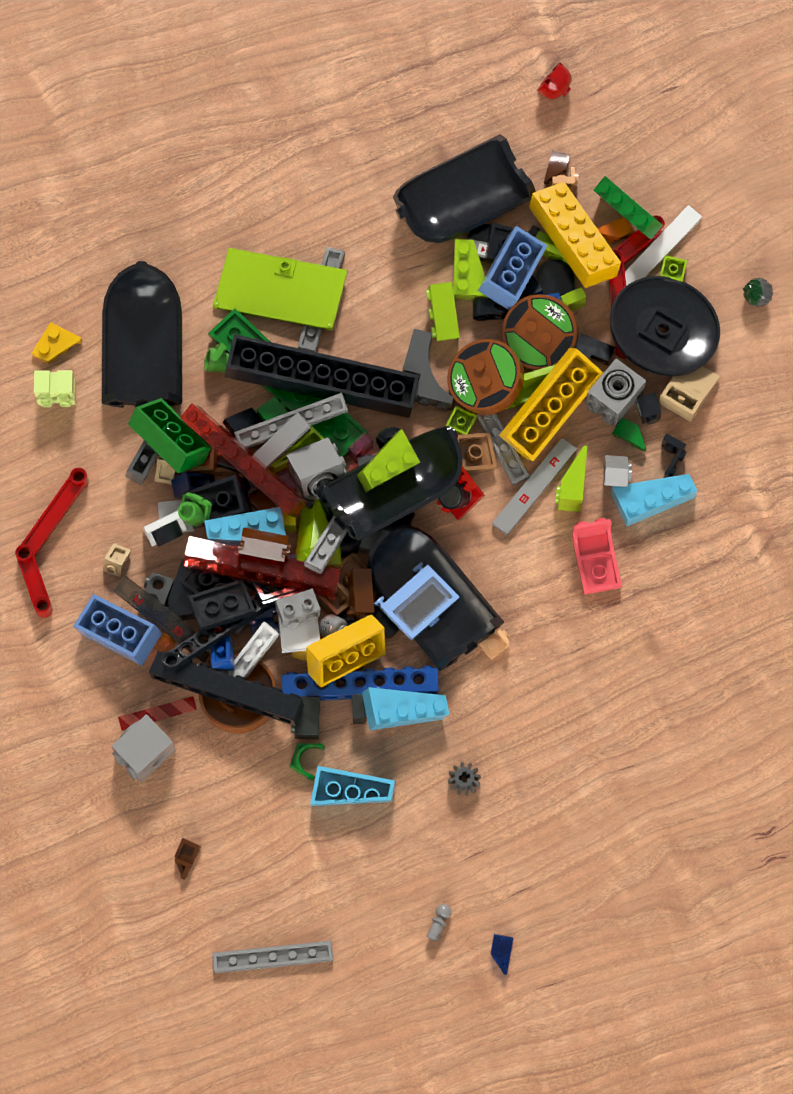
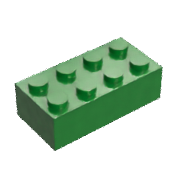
[128,398,212,473]

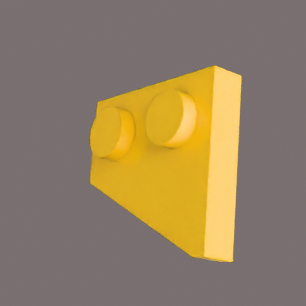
[32,322,82,364]

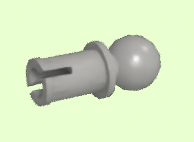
[426,904,451,942]

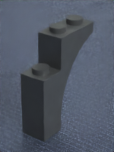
[402,329,453,411]

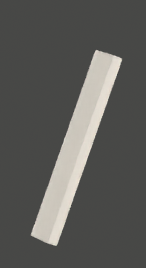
[625,205,702,286]

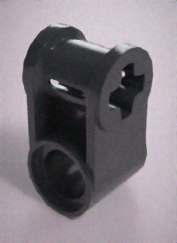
[473,297,508,321]

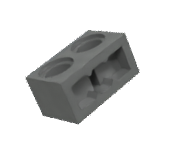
[137,572,174,619]

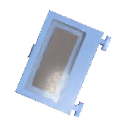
[374,562,459,640]

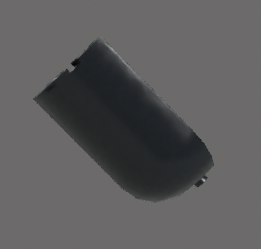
[393,134,536,243]
[102,261,182,408]
[315,426,463,541]
[367,525,504,671]

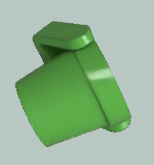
[204,343,229,373]
[178,492,212,527]

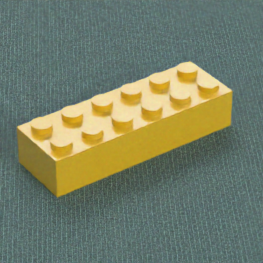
[529,182,621,288]
[499,348,603,461]

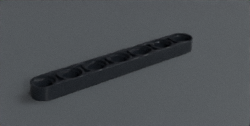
[162,589,275,671]

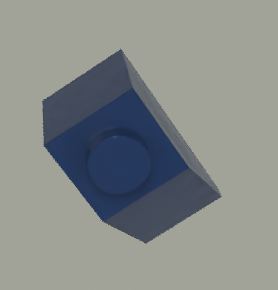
[171,472,215,499]

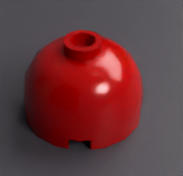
[537,62,572,99]

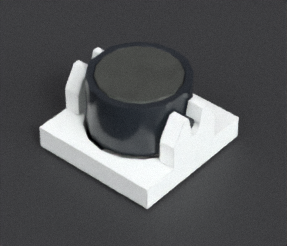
[143,511,187,547]

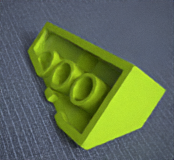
[296,499,342,574]

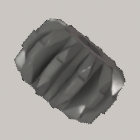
[448,762,481,796]

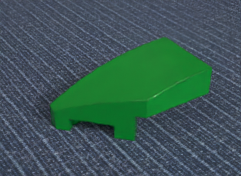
[613,418,647,452]

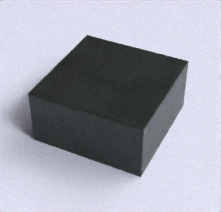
[352,694,365,724]

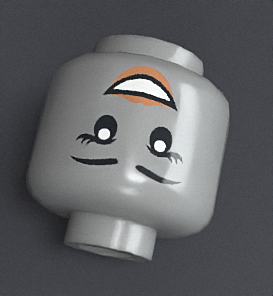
[319,614,347,638]

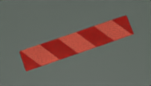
[118,696,197,730]

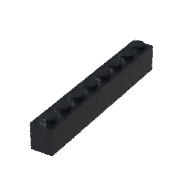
[149,651,304,726]

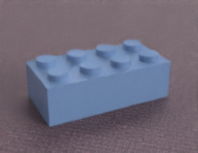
[478,226,548,310]
[73,594,162,666]

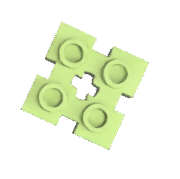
[34,370,76,407]

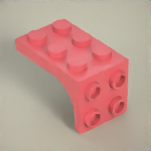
[571,518,622,595]

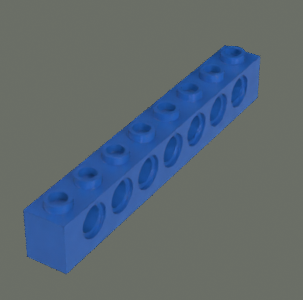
[282,666,439,701]

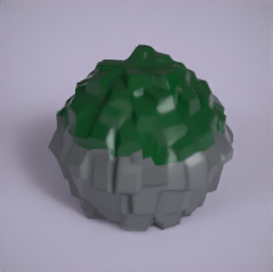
[743,277,773,307]

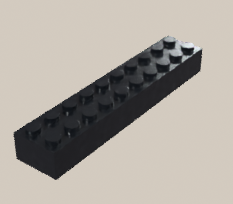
[225,334,419,418]

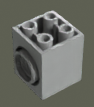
[586,358,646,427]
[286,437,347,501]
[112,714,176,782]

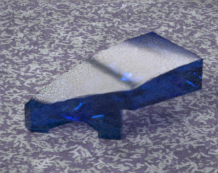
[490,934,514,975]

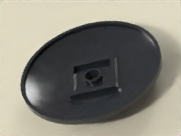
[610,276,720,376]

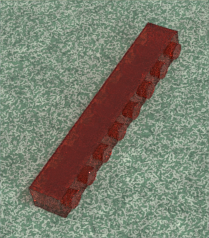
[180,403,307,517]
[183,536,341,599]

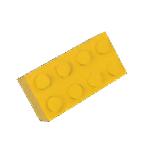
[306,614,386,687]

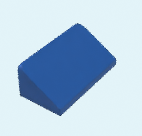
[211,635,235,671]

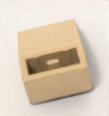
[659,367,720,422]

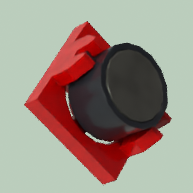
[437,466,485,520]

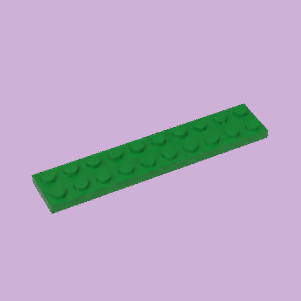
[208,309,368,458]

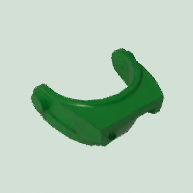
[290,743,325,781]

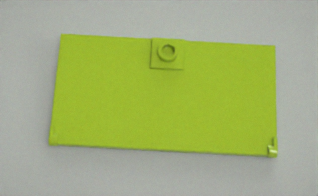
[213,248,348,331]

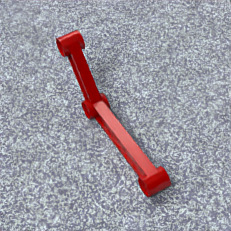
[608,215,665,359]
[15,467,89,618]

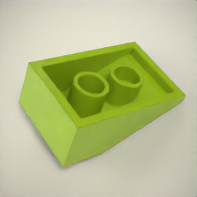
[555,446,587,512]

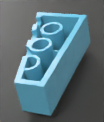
[610,474,698,527]
[204,507,286,547]
[362,687,449,730]
[310,766,396,807]

